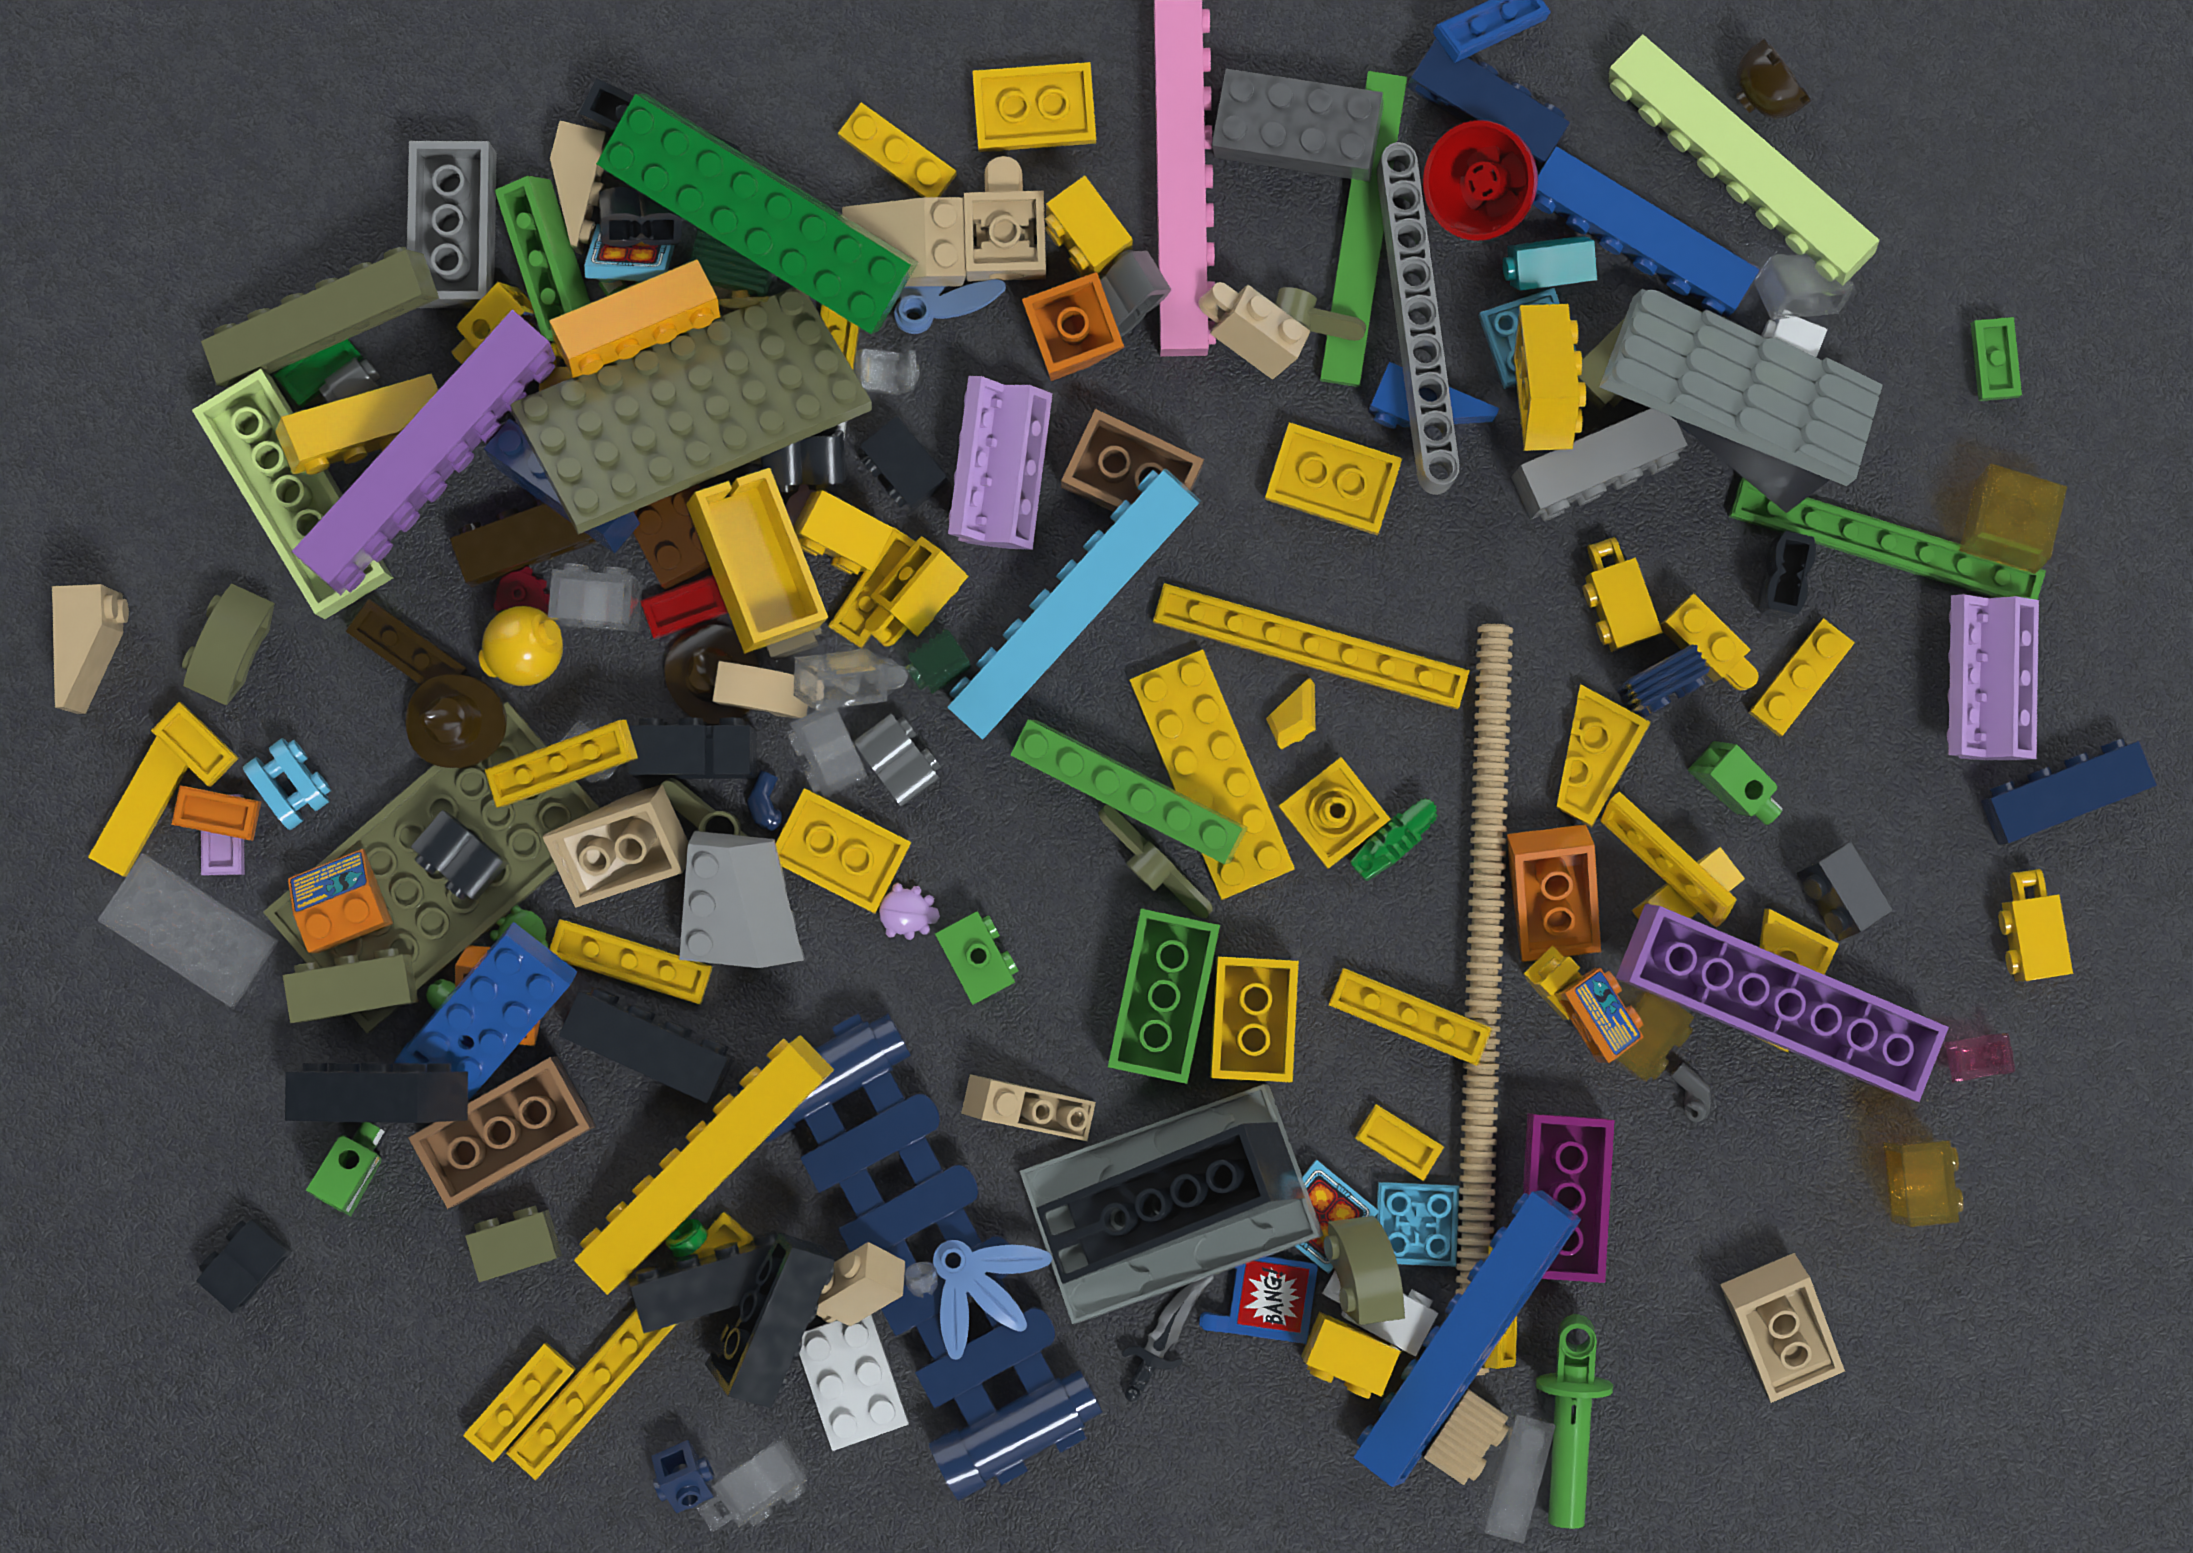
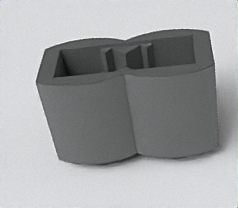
[1099,250,1171,337]
[853,714,941,807]

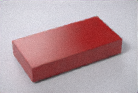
[640,575,728,639]

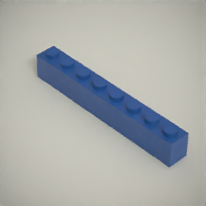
[1354,1190,1581,1487]

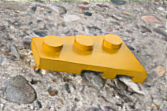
[1557,684,1651,827]
[1752,909,1839,1052]

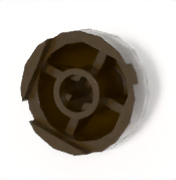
[1736,38,1812,119]

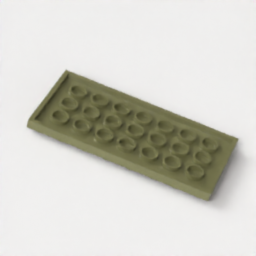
[510,287,872,534]
[263,702,600,1033]

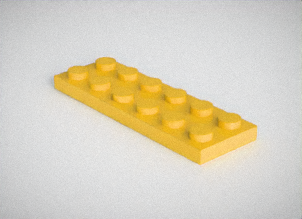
[1129,649,1295,900]

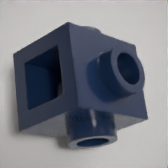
[651,1440,715,1514]

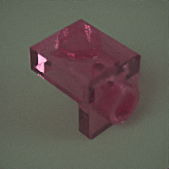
[1945,1033,2015,1082]

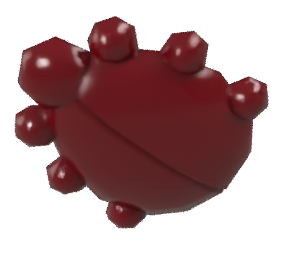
[493,567,553,616]

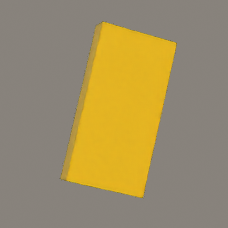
[151,702,239,787]
[1354,1104,1444,1181]

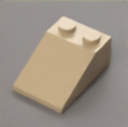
[842,197,966,287]
[52,584,129,714]
[543,784,689,908]
[1720,1253,1845,1403]

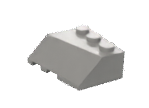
[679,831,805,968]

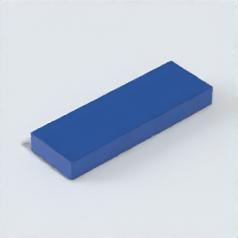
[1433,0,1551,63]

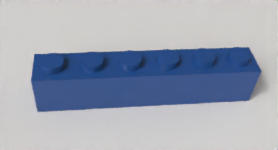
[1533,146,1760,317]

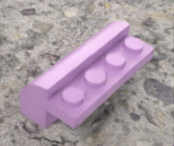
[948,376,1053,550]
[1947,594,2039,760]

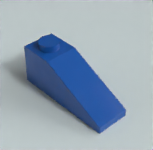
[1368,362,1499,429]

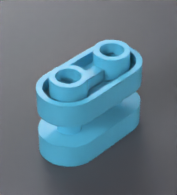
[243,738,331,830]

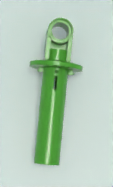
[1536,1314,1613,1529]

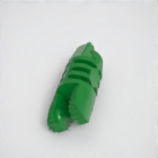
[1350,798,1438,881]

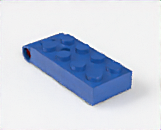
[393,922,577,1100]

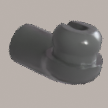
[1670,1062,1711,1122]

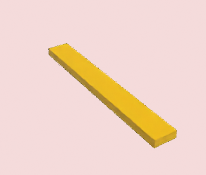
[1153,583,1470,710]
[506,1211,753,1480]

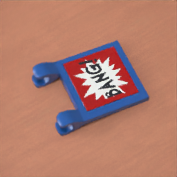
[1199,1256,1318,1344]

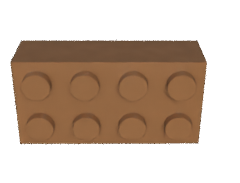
[408,1057,596,1209]

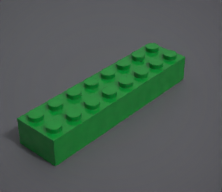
[596,94,919,334]

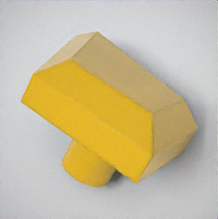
[1266,678,1316,750]

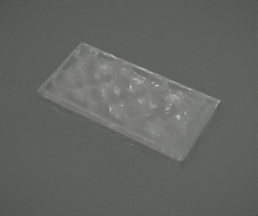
[98,853,279,1008]

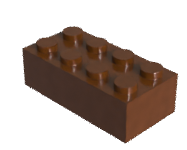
[633,484,711,591]

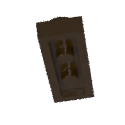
[345,599,468,685]

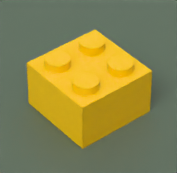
[1045,175,1133,277]
[793,490,894,575]
[1301,1312,1401,1399]

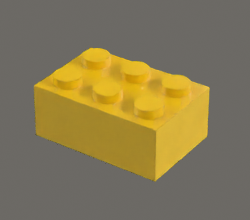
[1514,304,1586,451]
[1210,957,1299,1082]

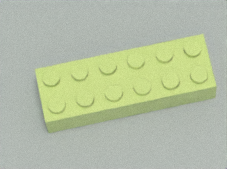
[192,369,393,619]

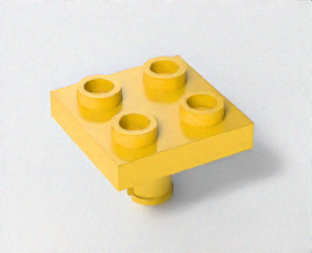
[1278,757,1391,869]

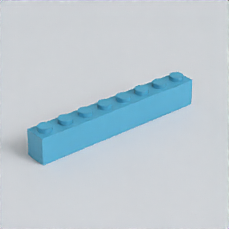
[947,469,1201,740]

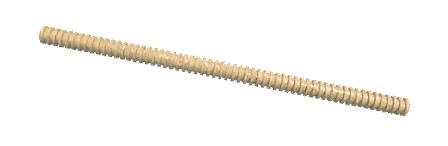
[1456,624,1513,1375]

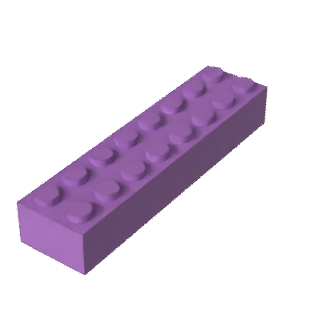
[291,310,556,596]
[1616,904,1949,1102]

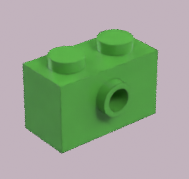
[935,911,1019,1005]

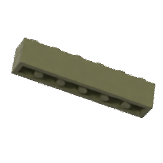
[201,247,439,387]

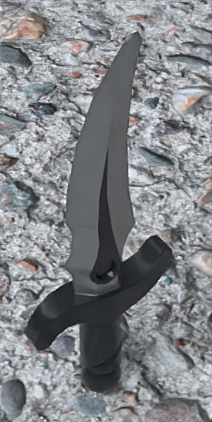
[1121,1275,1214,1402]

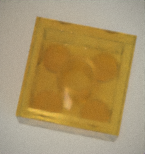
[1959,464,2067,574]
[1883,1137,1963,1227]

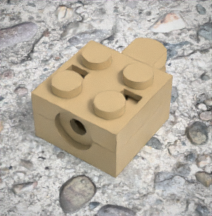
[964,156,1046,281]

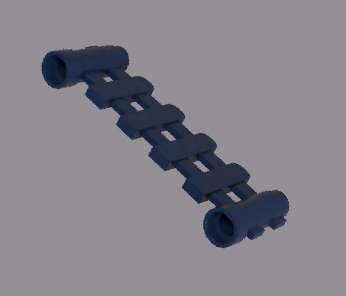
[737,1013,1103,1501]

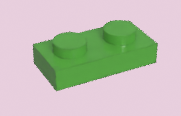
[1971,317,2022,401]

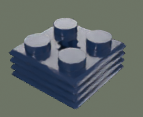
[1617,644,1710,718]

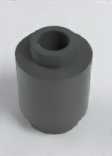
[319,357,381,403]

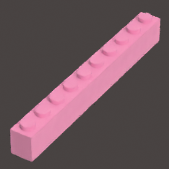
[1153,0,1216,357]

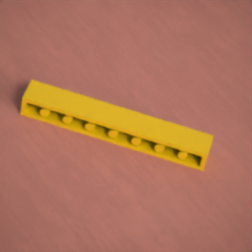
[574,1035,834,1295]

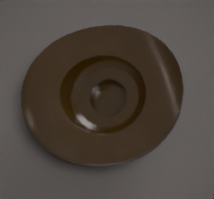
[665,625,760,725]
[406,674,507,768]

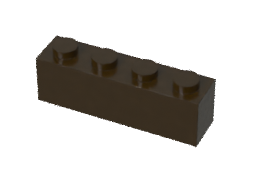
[450,499,598,587]

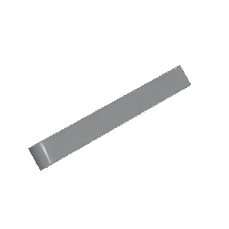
[1376,142,1459,495]

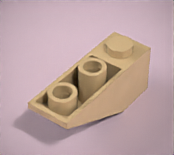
[550,121,610,254]
[961,1074,1096,1141]

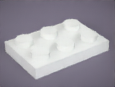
[799,1314,909,1451]

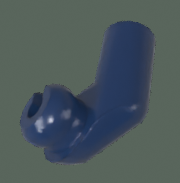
[747,770,783,830]

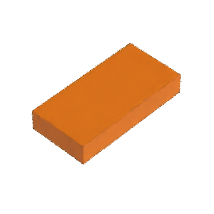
[171,785,261,841]

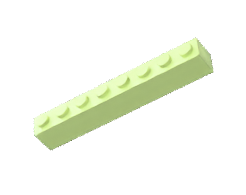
[1609,34,1879,286]

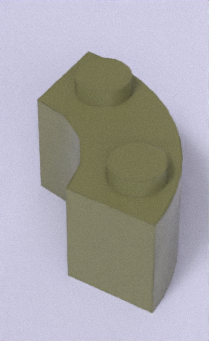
[182,584,275,706]
[1324,1216,1405,1325]

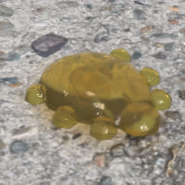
[718,290,769,309]

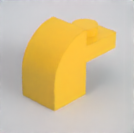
[1524,945,1582,1020]

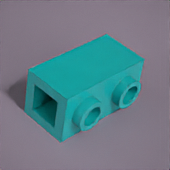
[1503,236,1597,290]

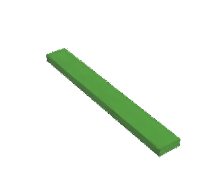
[1320,71,1407,387]
[1729,478,2046,600]

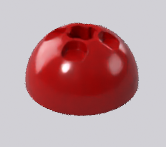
[1423,120,1538,241]

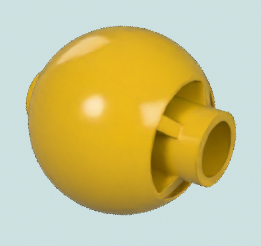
[479,606,563,686]

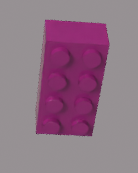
[1523,1113,1615,1283]

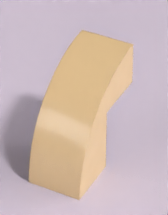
[713,661,812,720]

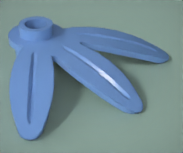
[894,279,1006,334]
[933,1240,1052,1360]

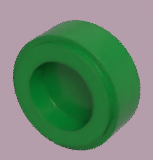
[666,1219,708,1257]

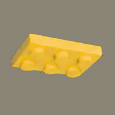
[973,62,1096,152]
[1264,422,1403,535]
[776,788,911,914]

